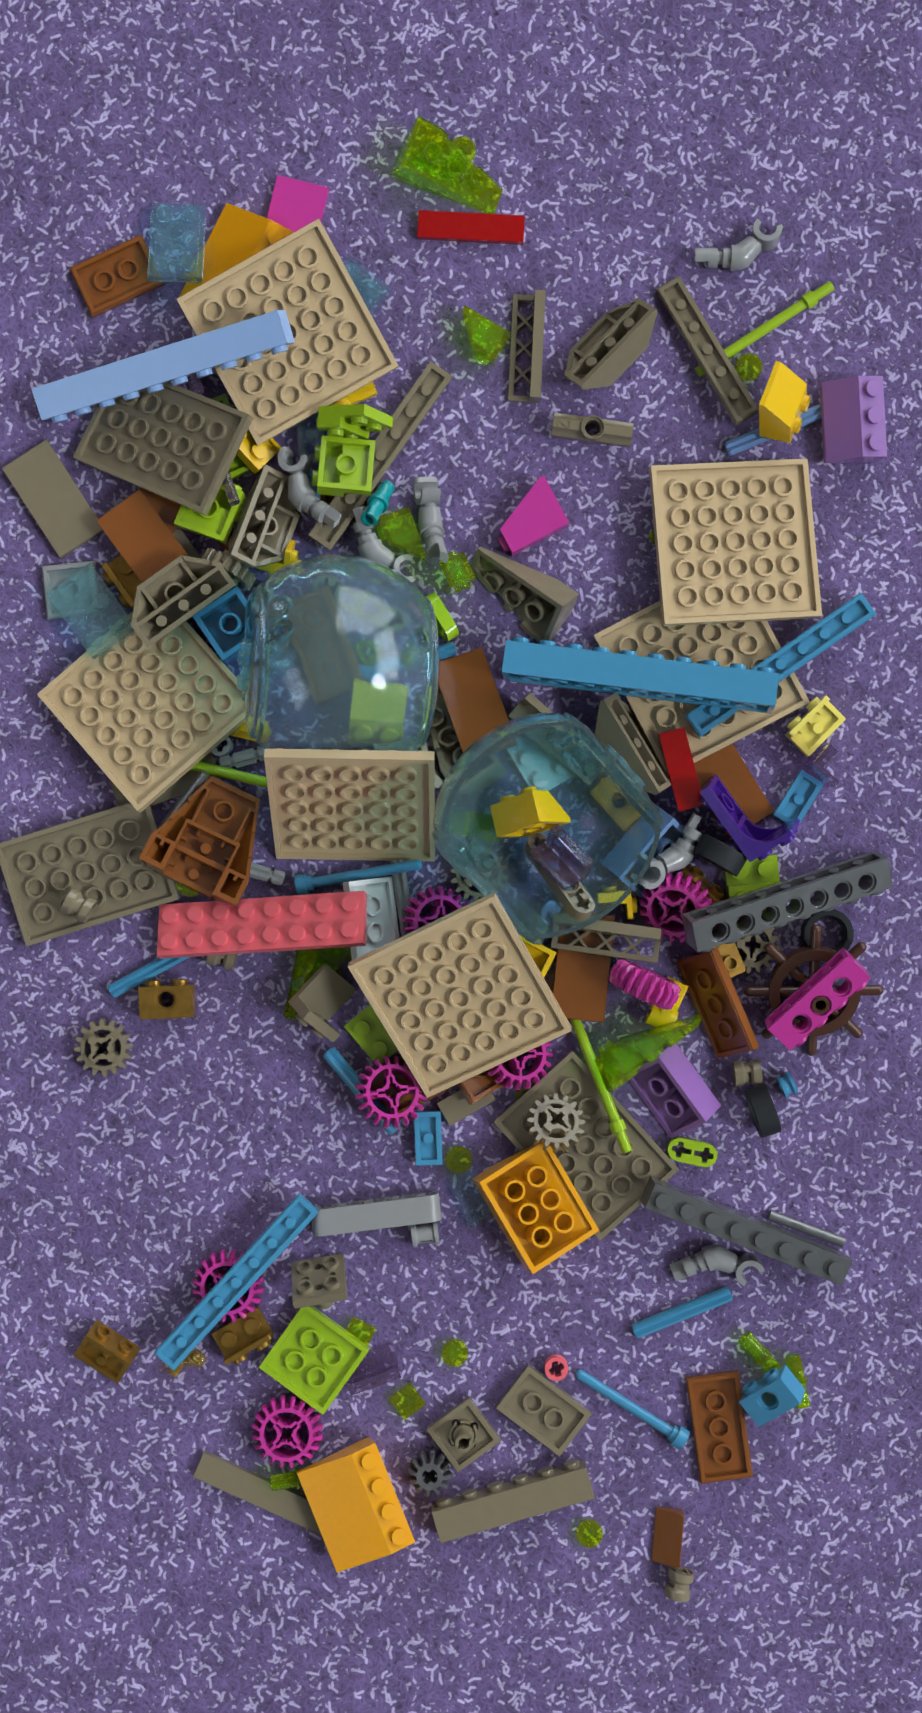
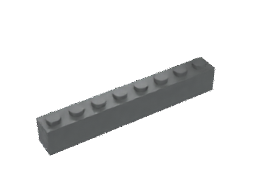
[640,1176,852,1285]

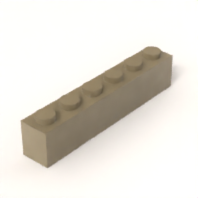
[432,1459,595,1543]

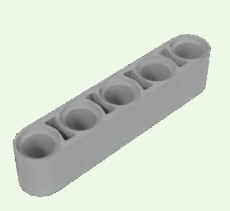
[311,1191,442,1236]

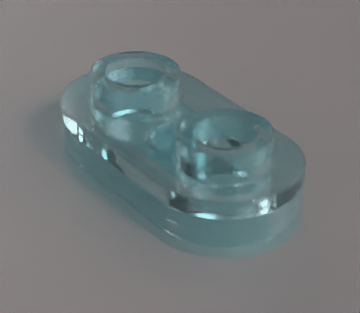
[297,413,325,463]

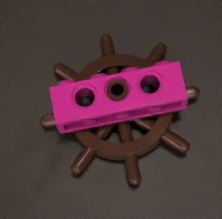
[744,924,884,1056]

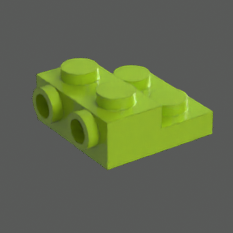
[316,404,393,439]
[312,436,375,497]
[174,482,247,544]
[724,855,781,917]
[344,1004,398,1064]

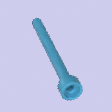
[295,860,422,895]
[575,1369,690,1450]

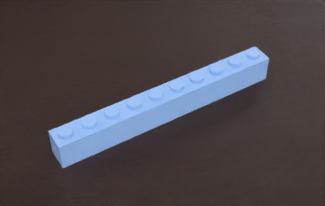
[32,310,295,424]

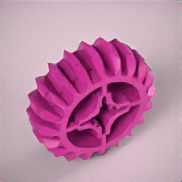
[640,871,712,943]
[401,886,468,932]
[609,958,681,1010]
[487,1042,553,1090]
[355,1056,427,1129]
[192,1249,265,1322]
[251,1394,323,1469]

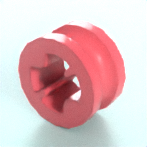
[544,1354,568,1381]

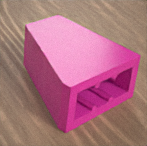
[497,476,569,556]

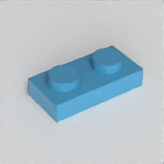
[772,770,824,824]
[414,1110,443,1166]

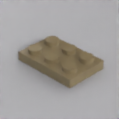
[496,1364,592,1457]

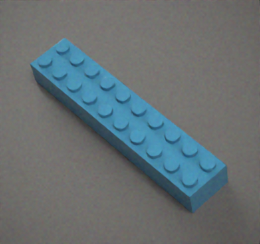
[502,637,780,714]

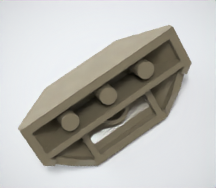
[564,297,658,390]
[228,464,300,568]
[131,555,236,648]
[594,693,671,795]

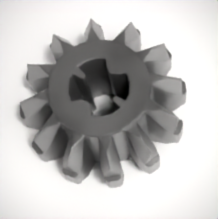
[407,1449,453,1497]

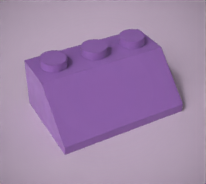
[820,376,887,463]
[624,1041,721,1139]

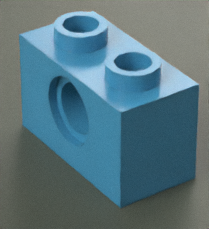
[739,1365,805,1427]

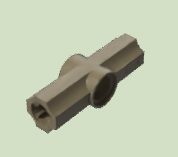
[551,412,634,448]

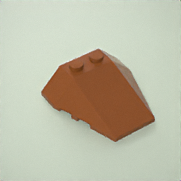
[139,776,260,907]

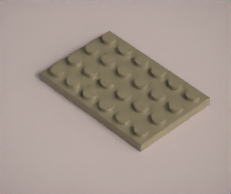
[73,382,253,516]
[0,803,180,947]
[493,1050,679,1241]

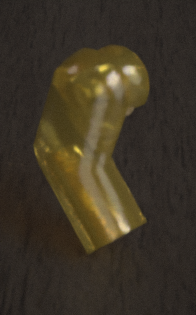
[167,1348,206,1377]

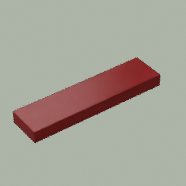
[417,210,525,245]

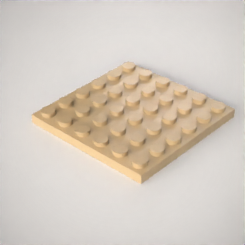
[177,219,399,446]
[649,459,822,626]
[593,601,810,777]
[37,611,262,813]
[264,748,435,862]
[348,892,572,1098]

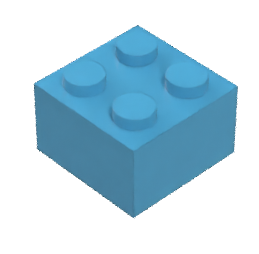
[193,586,270,664]

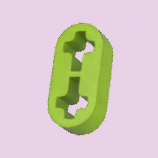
[421,592,459,642]
[667,1136,717,1167]

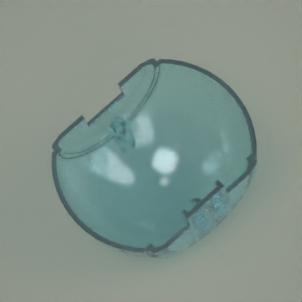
[237,554,440,751]
[431,712,663,940]

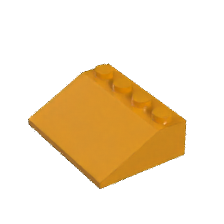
[179,203,294,297]
[472,1142,599,1274]
[296,1437,415,1572]

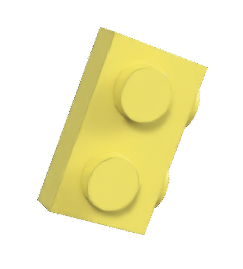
[785,695,846,757]

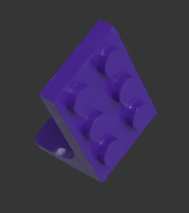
[700,774,800,862]

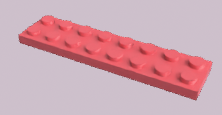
[157,891,367,959]

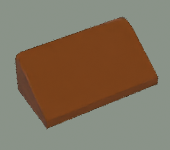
[651,1507,684,1568]

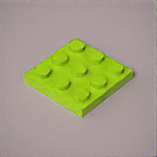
[259,1306,370,1415]

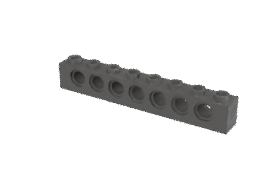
[681,851,893,952]

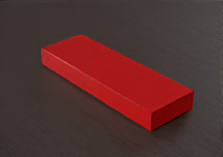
[658,727,704,812]

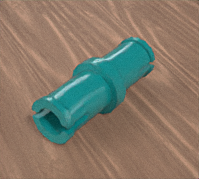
[361,480,395,527]

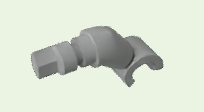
[695,219,783,271]
[278,446,341,528]
[413,476,449,563]
[352,506,416,587]
[632,813,703,889]
[669,1245,765,1286]

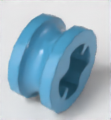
[775,1071,798,1099]

